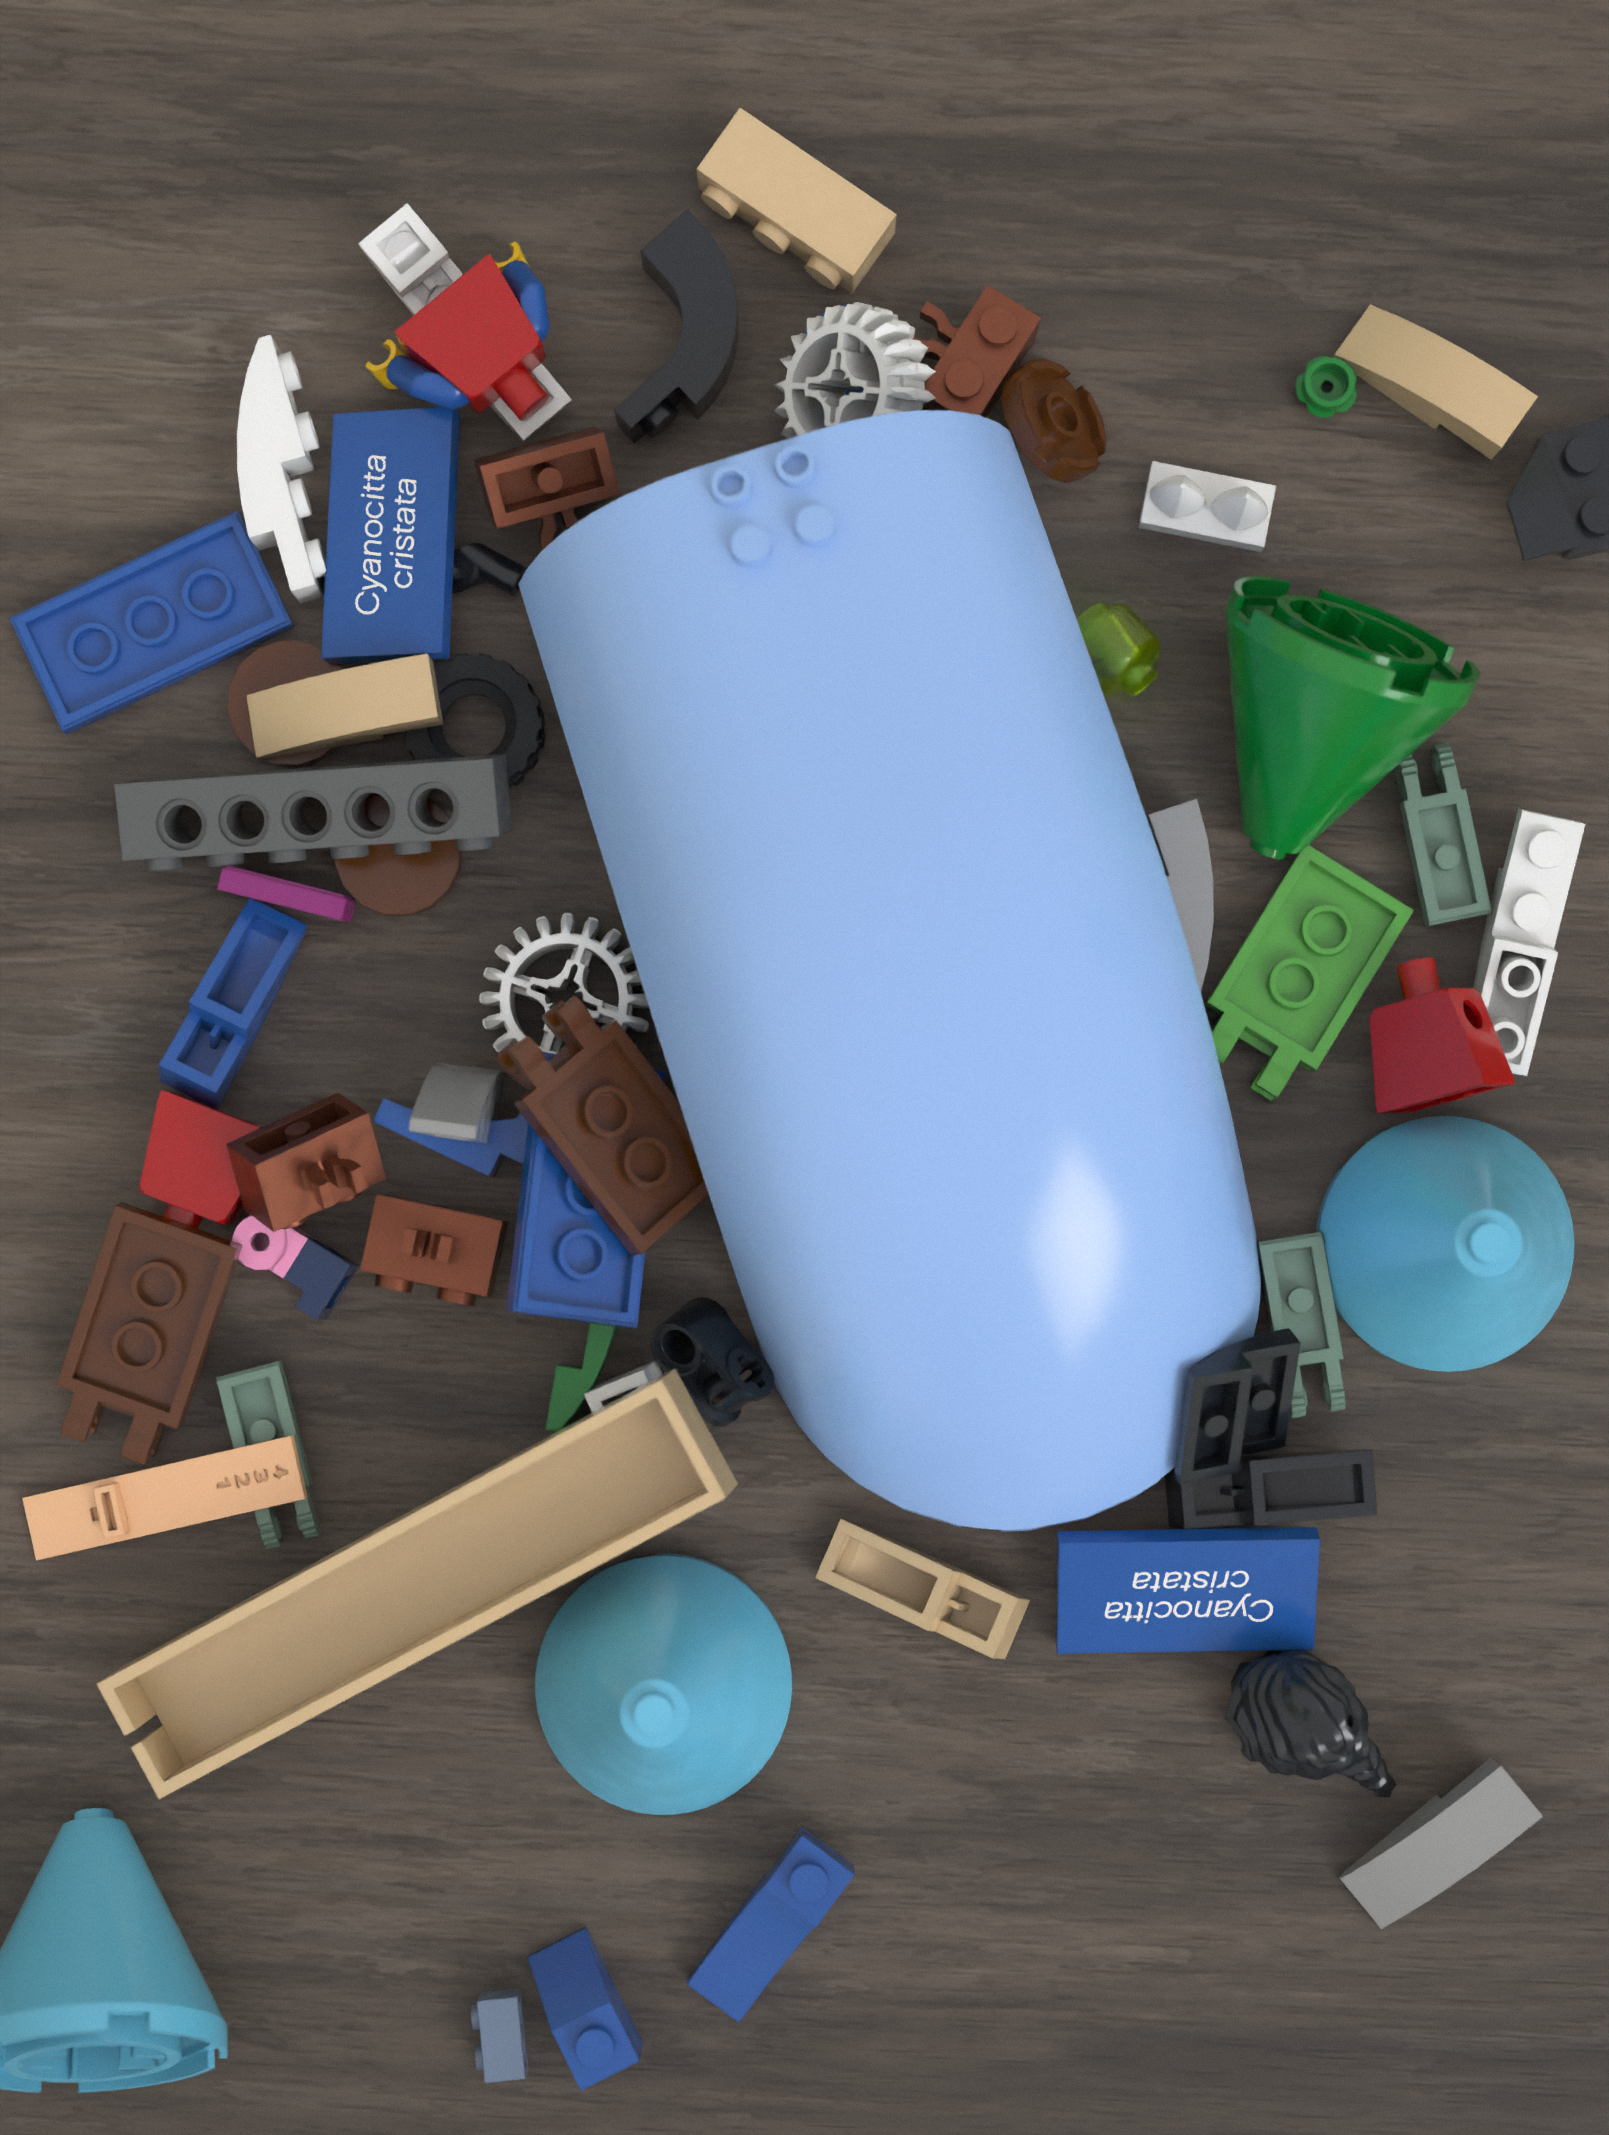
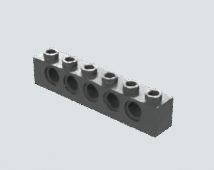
[114,754,513,871]

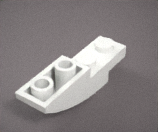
[237,335,327,603]
[1473,808,1585,1076]

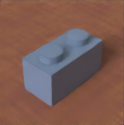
[471,1988,528,2083]

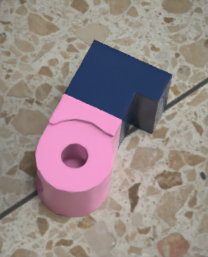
[232,1216,360,1320]

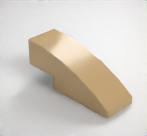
[1333,304,1538,460]
[246,653,443,760]
[815,1519,1030,1659]

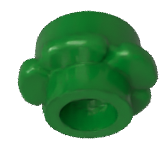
[1295,356,1357,418]

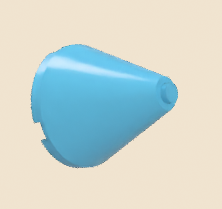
[1316,1116,1574,1372]
[535,1553,792,1815]
[0,1808,228,2093]

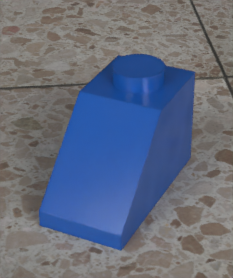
[528,1926,643,2091]

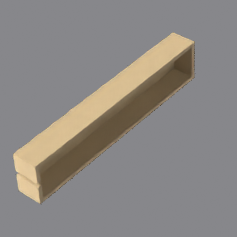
[97,1368,738,1799]

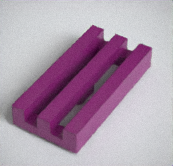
[217,865,356,923]

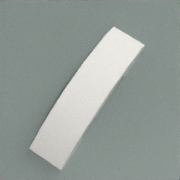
[358,203,572,442]

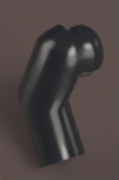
[452,543,527,596]

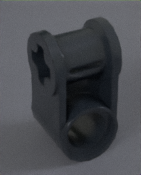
[650,1297,774,1427]

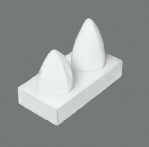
[1138,461,1276,552]

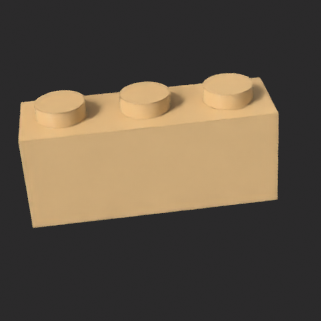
[696,108,897,294]

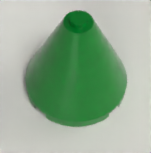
[1225,576,1480,859]

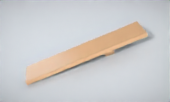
[22,1435,308,1561]

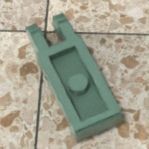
[1394,743,1492,928]
[1257,1232,1346,1418]
[216,1360,321,1550]

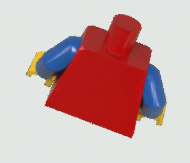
[365,242,550,421]

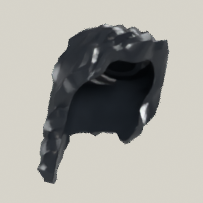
[1225,1650,1396,1798]

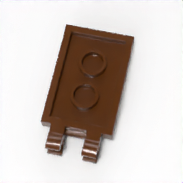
[495,996,709,1256]
[56,1202,243,1464]

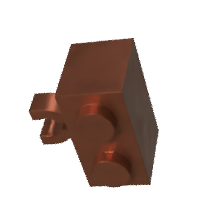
[913,285,1041,418]
[474,426,620,551]
[226,1092,386,1232]
[360,1194,508,1306]

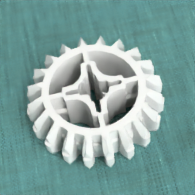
[774,302,936,438]
[479,913,649,1054]

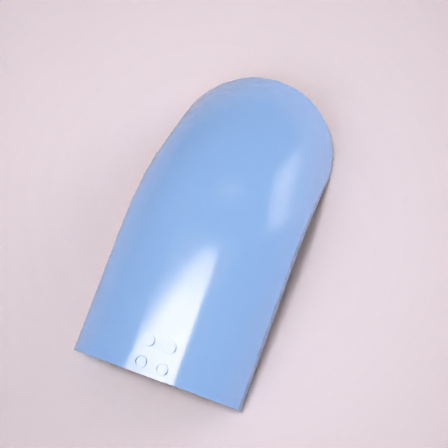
[518,410,1261,1532]

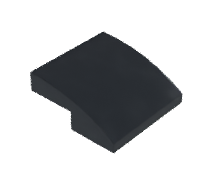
[1174,1328,1301,1484]

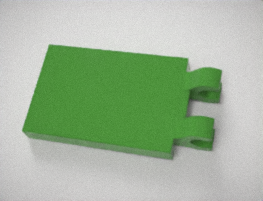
[1204,845,1414,1102]

